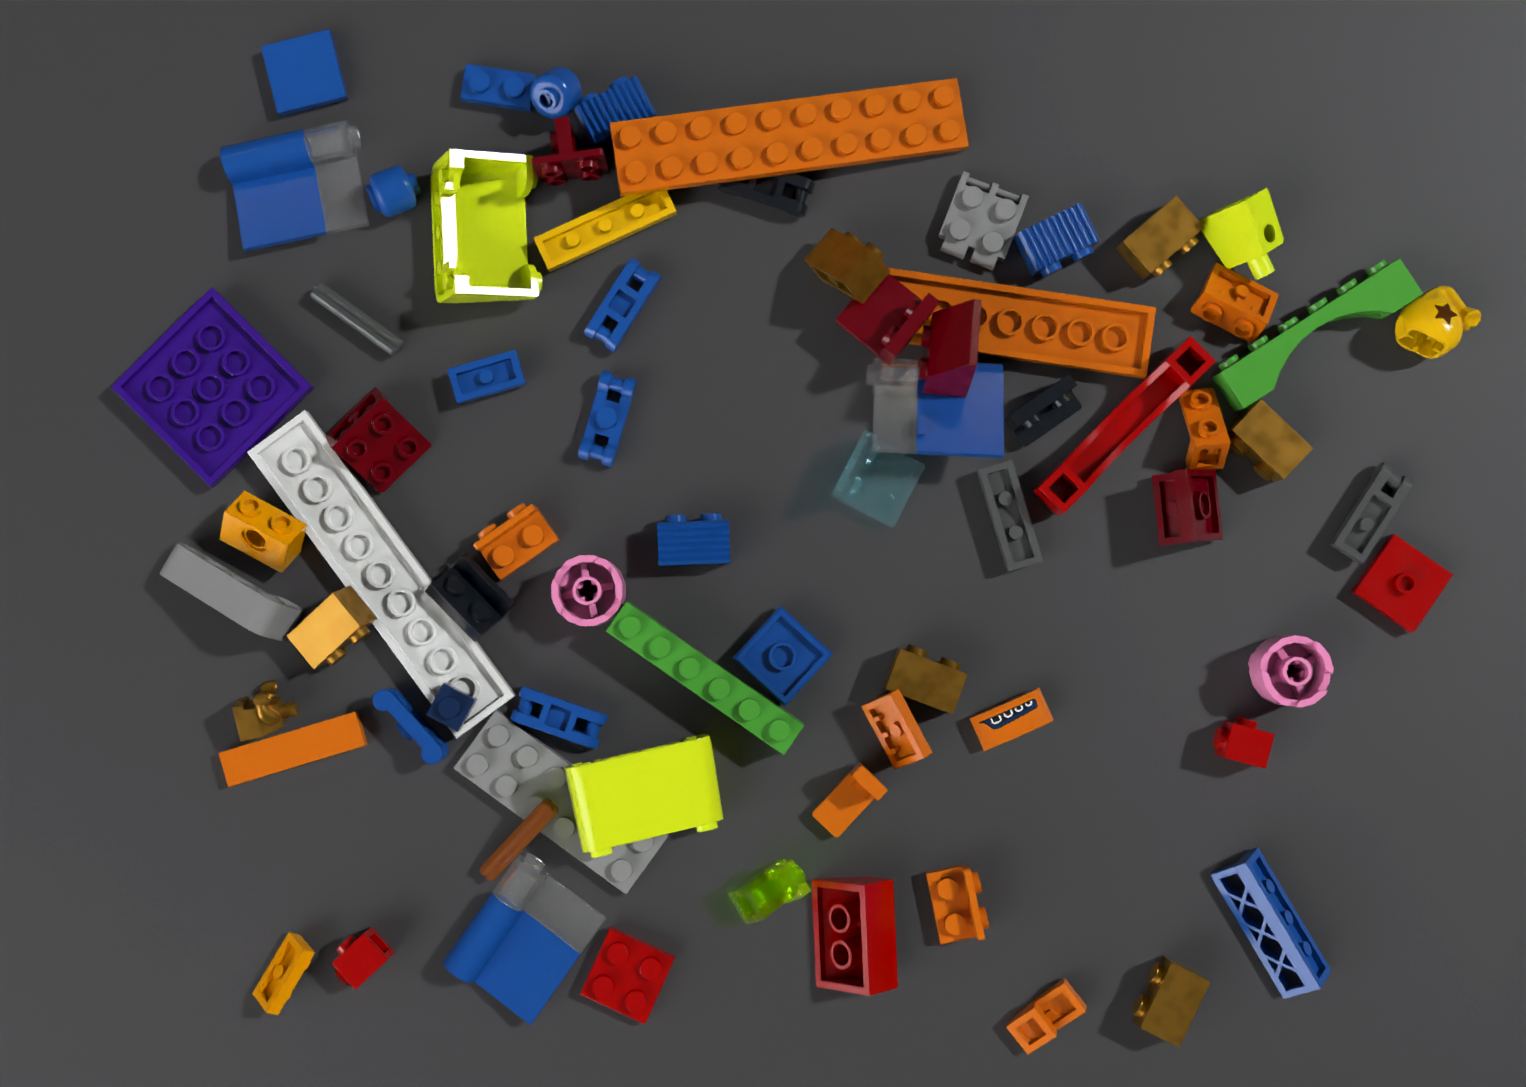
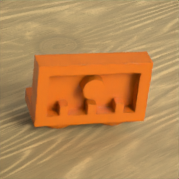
[1190,262,1279,343]
[473,503,560,581]
[861,688,933,770]
[925,863,989,944]

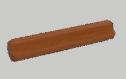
[480,798,559,881]

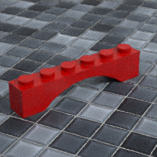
[1032,336,1216,516]

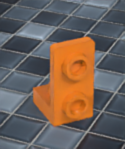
[1179,388,1231,470]
[812,762,888,837]

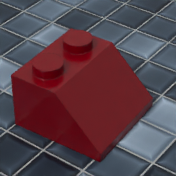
[918,299,982,398]

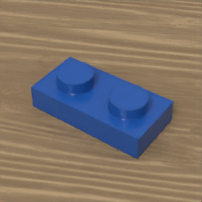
[460,64,537,112]
[447,349,527,405]

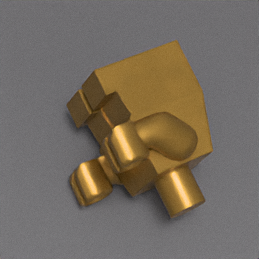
[232,680,299,742]

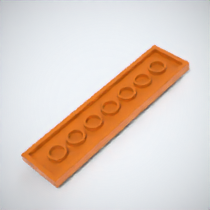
[889,268,1156,379]

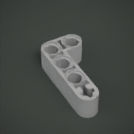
[159,542,304,642]

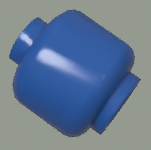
[530,67,582,119]
[365,165,421,217]

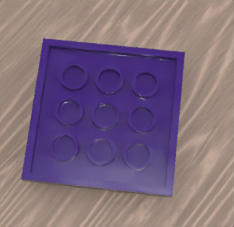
[111,287,314,488]

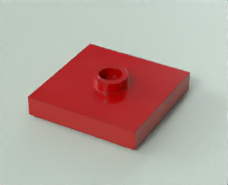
[1351,534,1453,633]

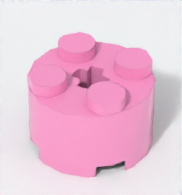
[551,555,626,626]
[1248,635,1334,708]

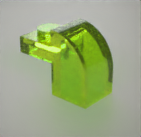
[728,858,811,925]

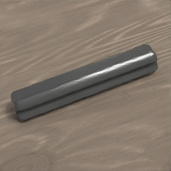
[310,282,403,356]

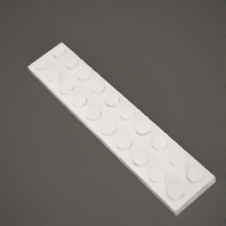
[247,410,516,739]

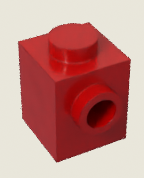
[1213,716,1275,769]
[331,927,395,990]

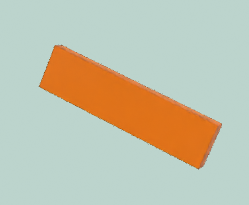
[218,711,368,787]

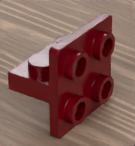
[531,116,610,186]

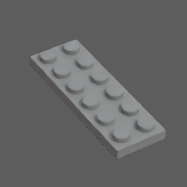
[454,710,669,894]

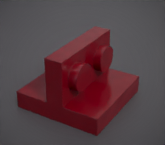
[1152,469,1223,546]

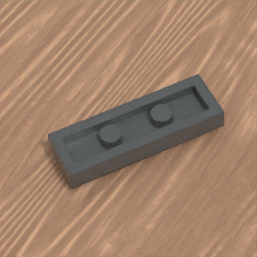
[977,460,1043,572]

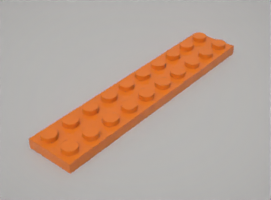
[609,78,969,196]

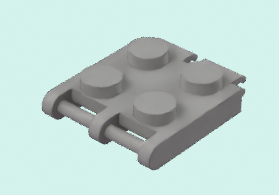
[938,171,1029,271]

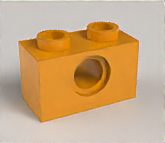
[219,491,307,573]

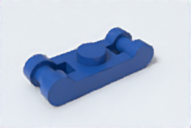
[584,257,663,353]
[578,370,637,467]
[510,685,609,749]
[373,688,449,764]

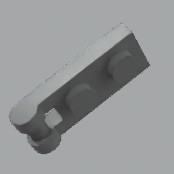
[1329,462,1414,564]

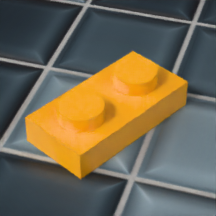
[252,932,315,1015]

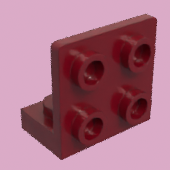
[836,274,940,366]
[325,386,431,493]

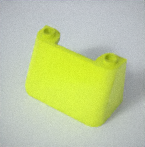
[430,149,542,303]
[564,734,723,858]

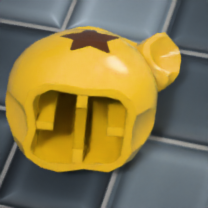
[1395,286,1482,359]

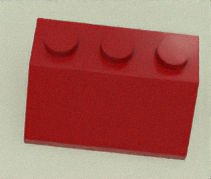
[811,876,898,996]

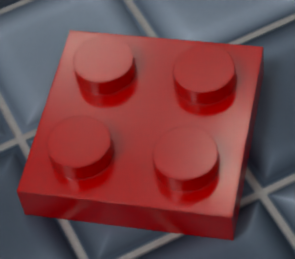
[580,926,675,1024]

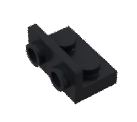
[1004,374,1082,447]
[425,554,515,642]

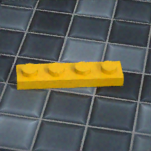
[534,190,677,272]

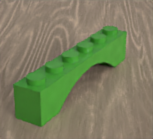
[1211,258,1423,413]
[606,602,804,755]

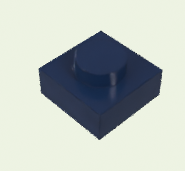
[426,682,477,732]

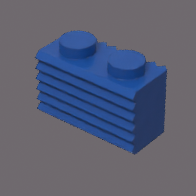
[573,76,657,149]
[1013,202,1100,278]
[657,513,731,566]

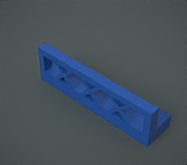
[1210,847,1332,999]

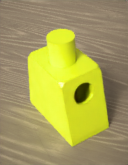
[1198,187,1284,280]

